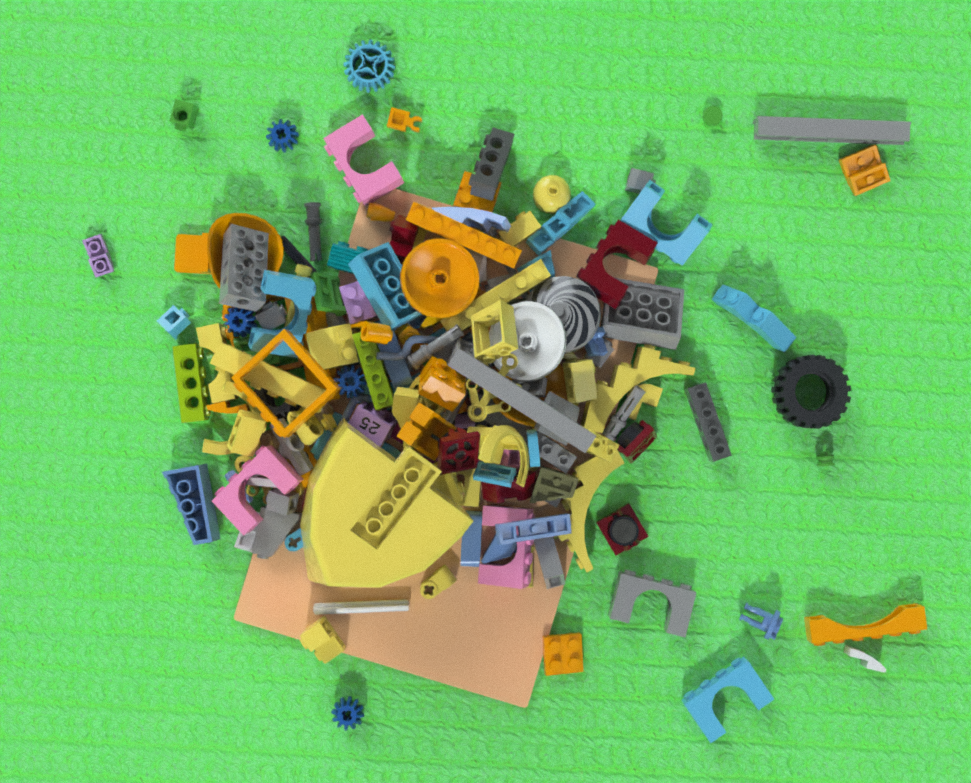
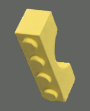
[196,323,239,403]

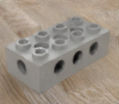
[219,224,269,312]

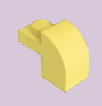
[625,384,663,420]

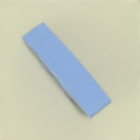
[432,207,511,233]

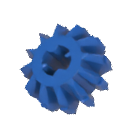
[266,119,299,153]
[224,307,258,337]
[334,365,367,398]
[331,696,365,731]

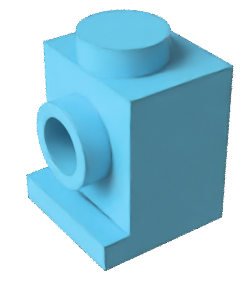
[157,305,191,340]

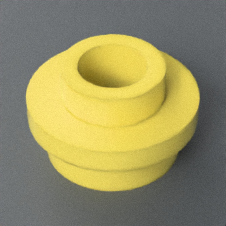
[320,413,337,432]

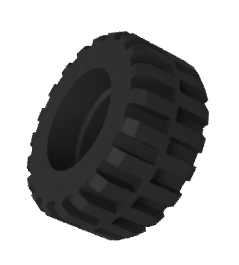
[771,355,852,429]

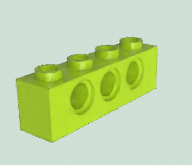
[352,332,394,411]
[172,344,211,423]

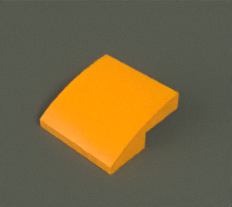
[838,144,891,196]

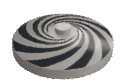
[526,276,601,354]

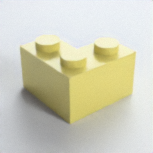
[300,615,346,664]

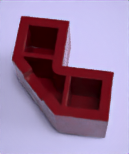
[389,214,419,265]
[481,468,536,503]

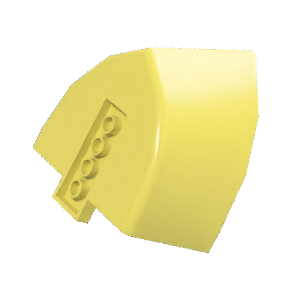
[300,418,473,588]

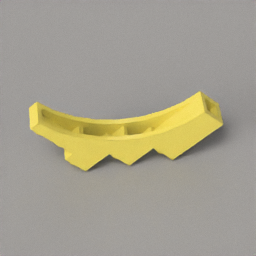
[581,344,695,433]
[554,450,624,572]

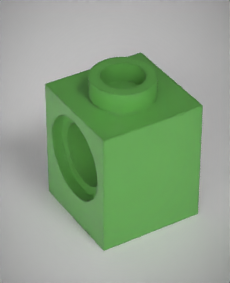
[169,99,199,132]

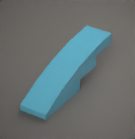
[526,191,596,256]

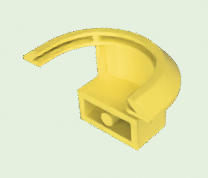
[562,352,598,406]
[202,380,267,457]
[467,425,529,487]

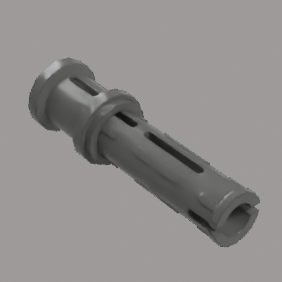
[304,202,322,261]

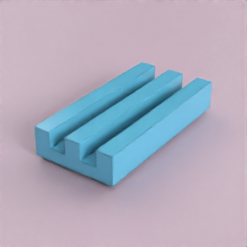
[473,461,517,488]

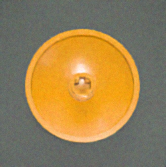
[400,239,479,318]

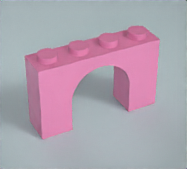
[323,114,404,207]
[212,445,303,536]
[478,505,535,589]

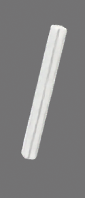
[313,599,409,615]

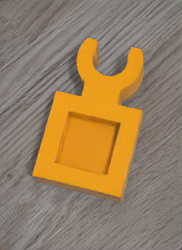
[387,107,422,132]

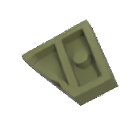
[530,466,579,503]

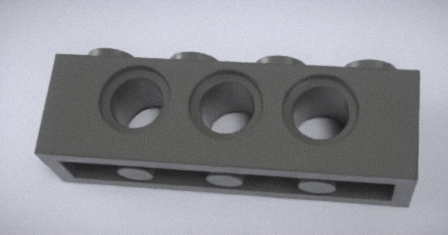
[468,127,515,201]
[684,382,732,462]

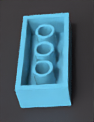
[348,242,422,330]

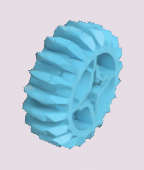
[343,39,395,93]

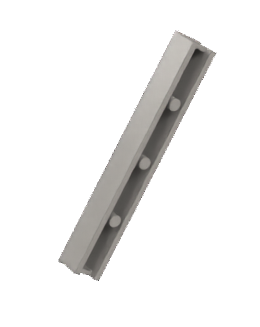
[753,116,911,145]
[448,348,596,453]

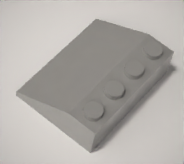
[601,278,684,350]

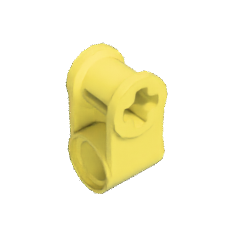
[287,407,324,445]
[420,564,457,599]

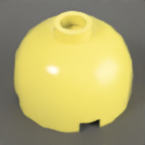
[533,175,571,214]

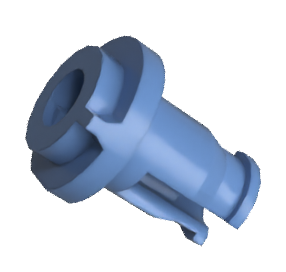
[739,602,783,640]

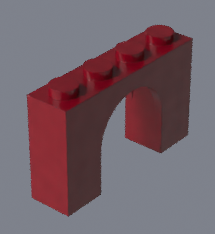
[576,220,658,309]

